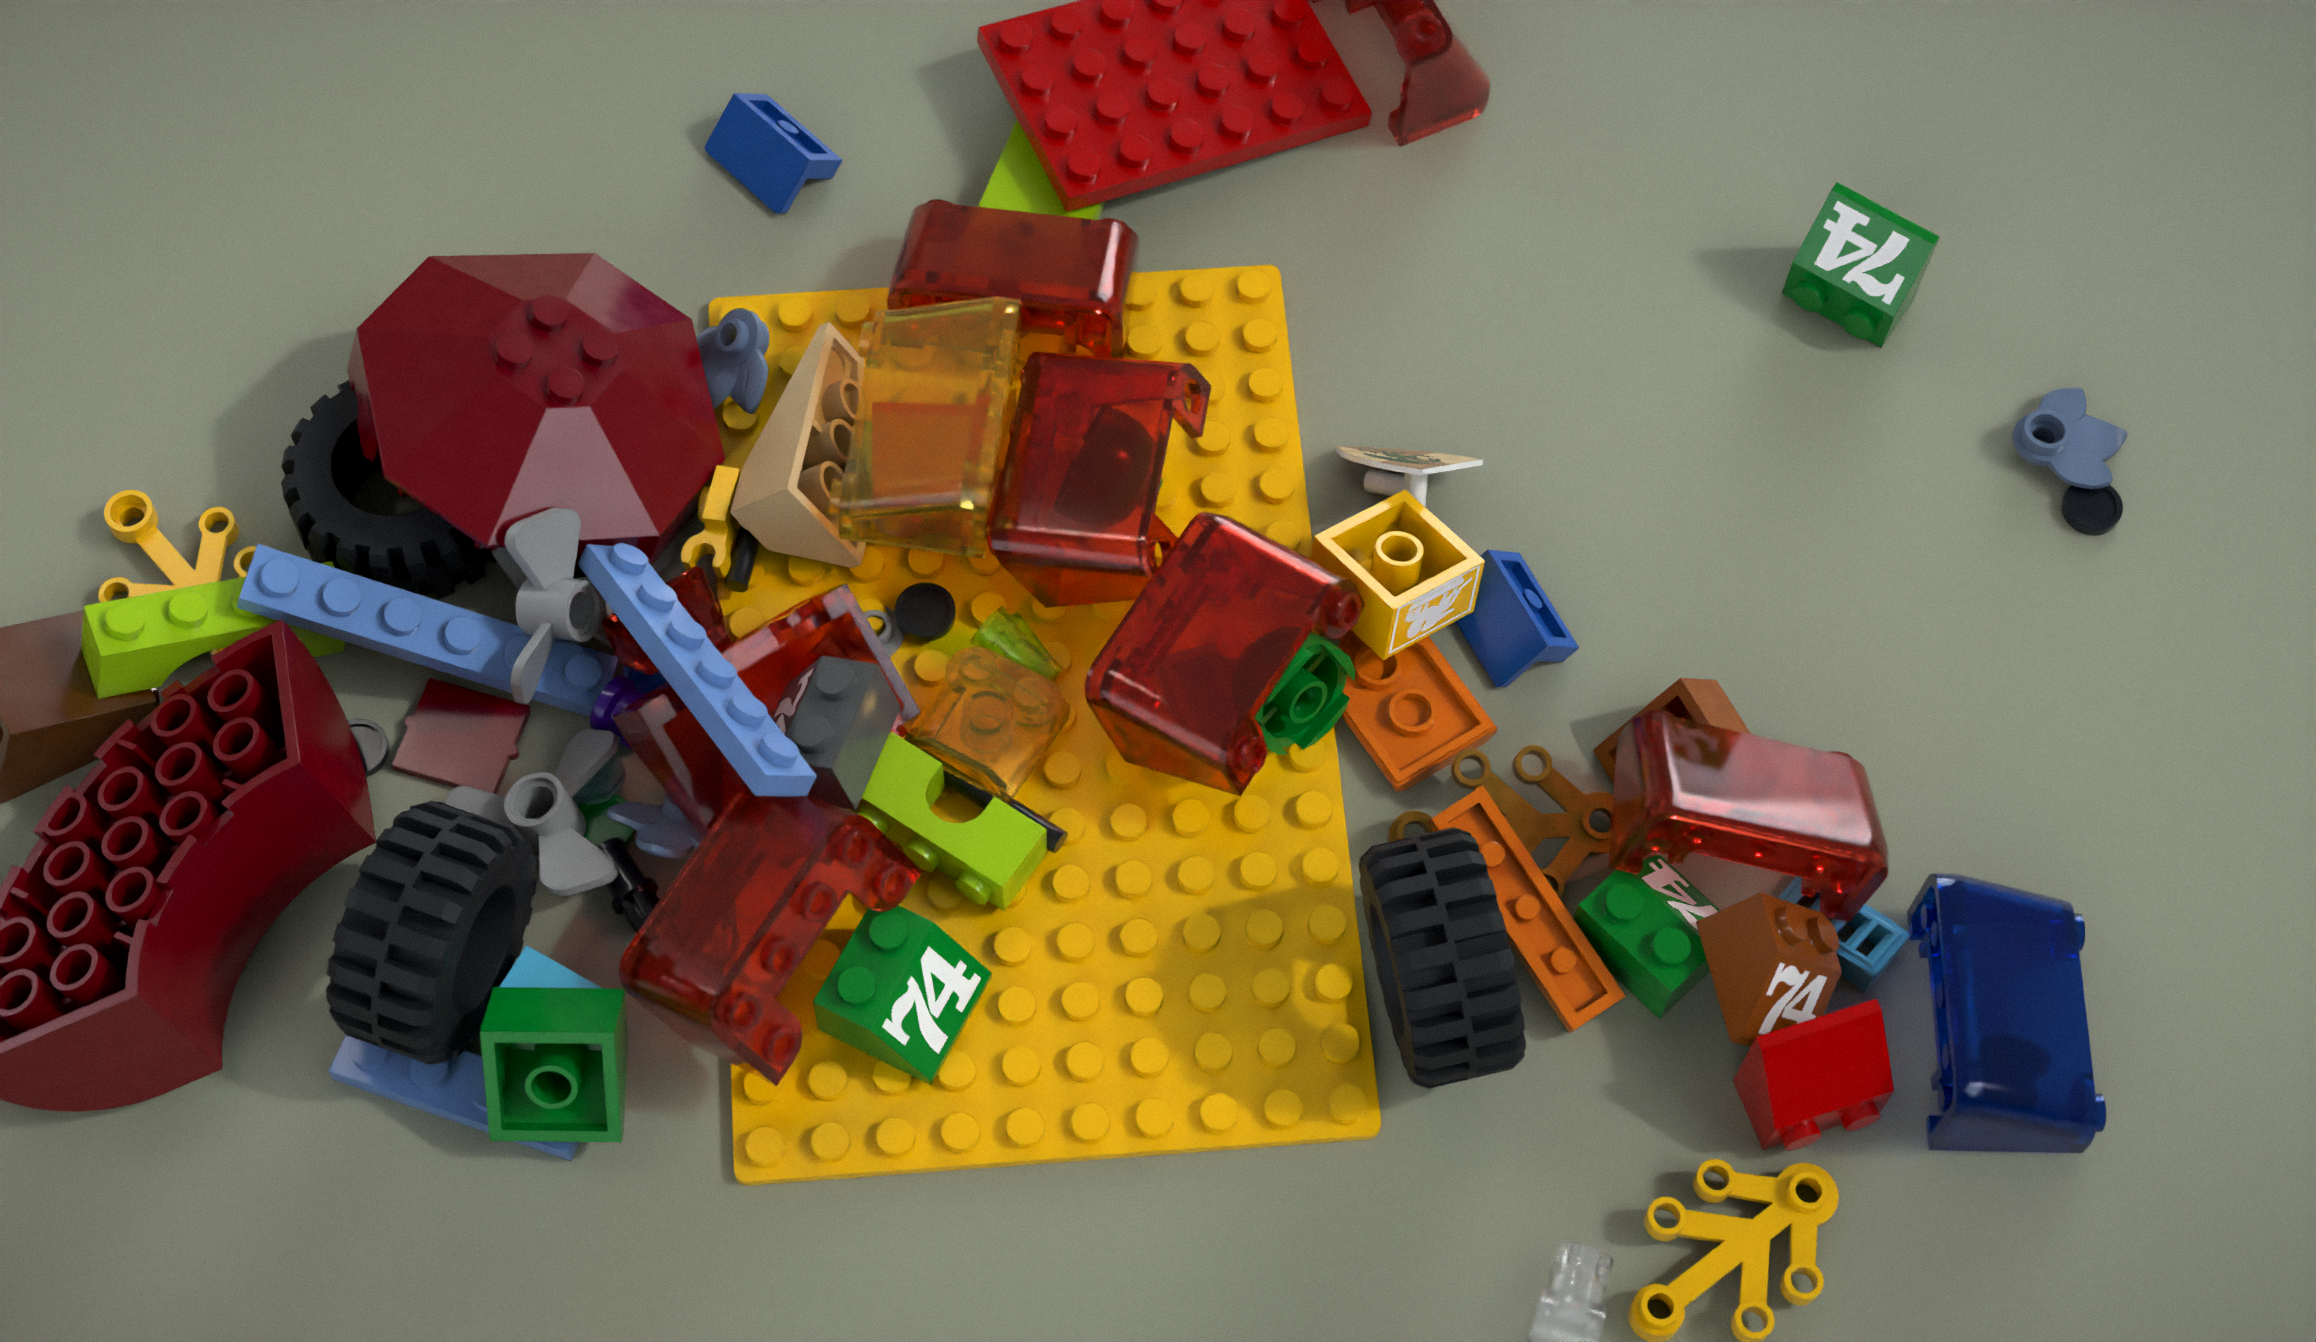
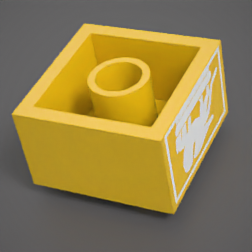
[1305,490,1485,660]

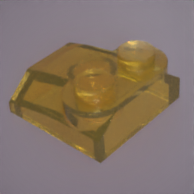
[904,647,1071,805]

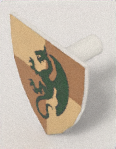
[1336,446,1483,507]

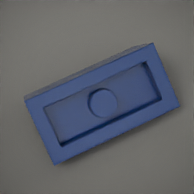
[705,93,843,214]
[1455,549,1579,687]

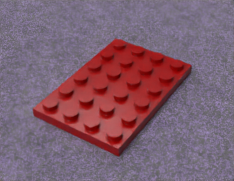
[977,0,1373,212]

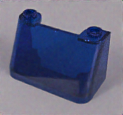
[1907,873,2106,1153]

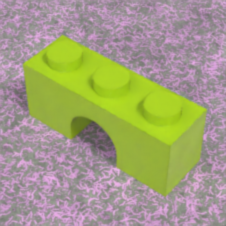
[850,731,1047,911]

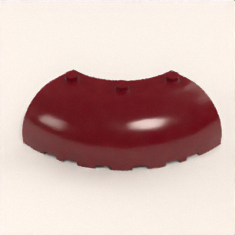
[0,619,376,1112]

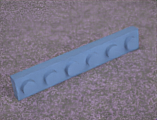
[577,543,817,796]
[236,544,618,717]

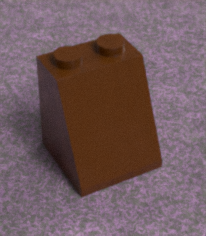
[0,610,160,804]

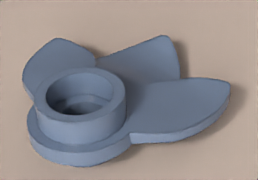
[696,308,769,414]
[2012,388,2128,489]
[607,792,732,859]

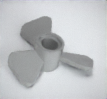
[505,508,629,704]
[445,729,618,896]

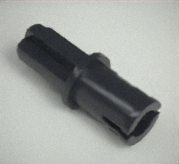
[597,837,681,954]

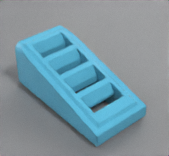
[1778,867,1911,994]

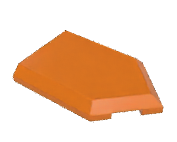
[1339,624,1498,791]

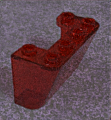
[987,351,1211,608]

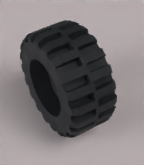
[281,380,497,599]
[326,801,537,1065]
[1359,827,1526,1089]

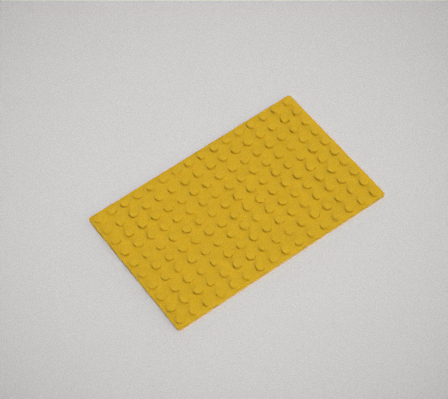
[709,265,1381,1186]

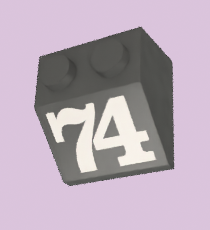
[741,656,901,811]

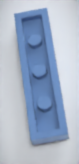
[328,1035,579,1161]

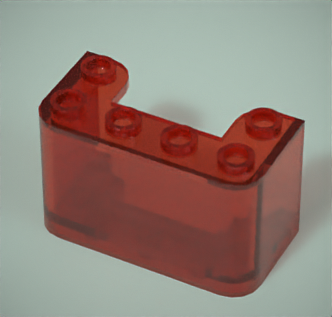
[618,783,923,1086]

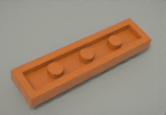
[1428,785,1626,1033]

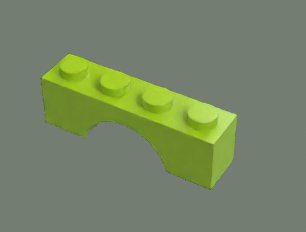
[81,561,345,699]

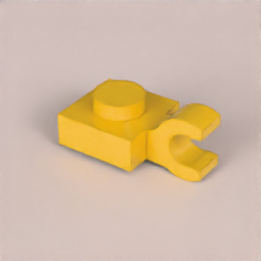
[681,465,741,578]

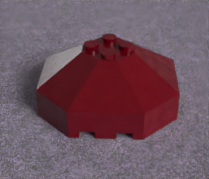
[347,253,725,578]

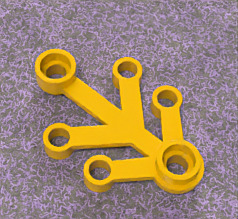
[98,490,257,656]
[1628,1159,1839,1342]

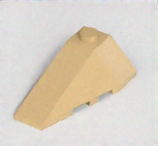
[730,321,871,568]

